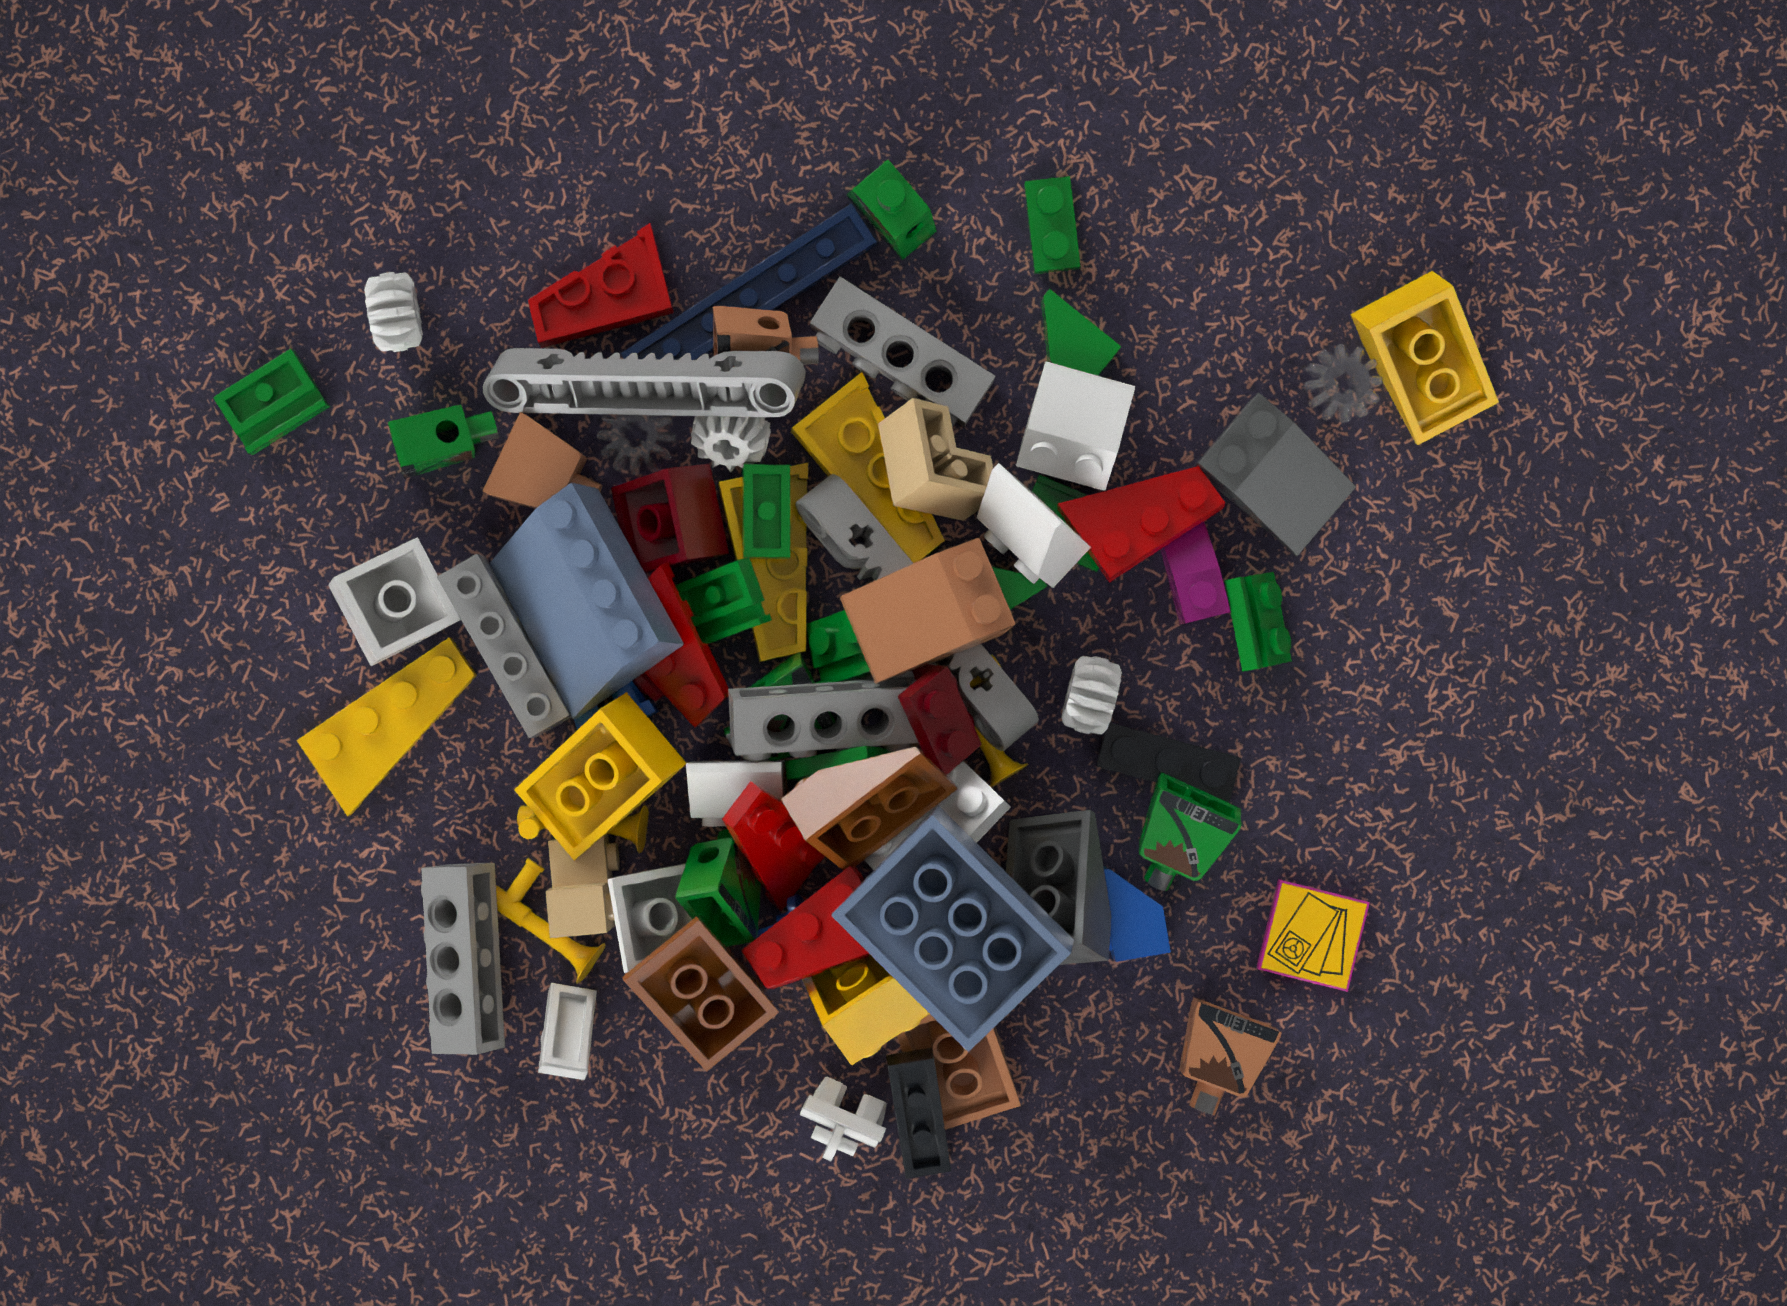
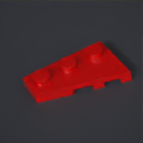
[528,223,674,348]
[1057,466,1225,583]
[644,562,729,728]
[722,781,825,912]
[741,866,870,989]

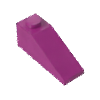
[1160,521,1231,625]

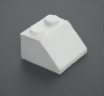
[1016,361,1135,491]
[977,463,1091,588]
[328,537,461,666]
[686,760,786,827]
[608,864,692,973]

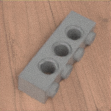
[810,277,995,428]
[437,554,571,738]
[728,677,919,761]
[421,863,505,1055]

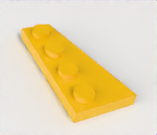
[790,372,945,563]
[718,463,808,662]
[297,637,477,816]

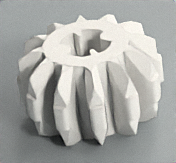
[364,272,423,352]
[691,400,771,472]
[1061,656,1122,735]

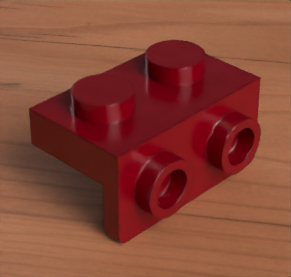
[898,664,982,775]

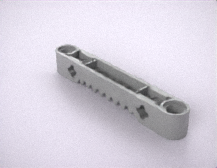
[483,348,806,417]
[795,474,1039,751]

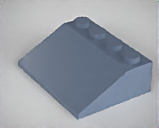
[489,482,684,719]
[831,805,1074,1052]

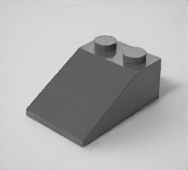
[1193,393,1356,557]
[1006,810,1111,965]

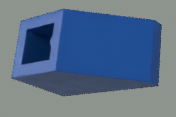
[1103,866,1171,962]

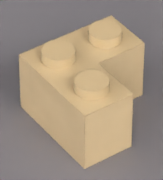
[878,398,993,521]
[546,834,620,938]

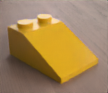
[1350,271,1499,445]
[514,692,686,861]
[802,955,930,1065]

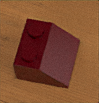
[611,464,729,574]

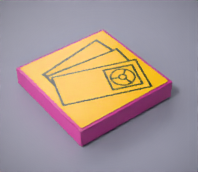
[1256,879,1370,992]

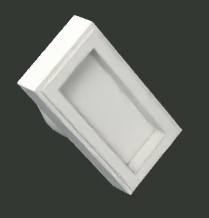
[538,983,597,1080]

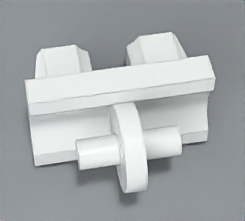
[800,1077,887,1161]

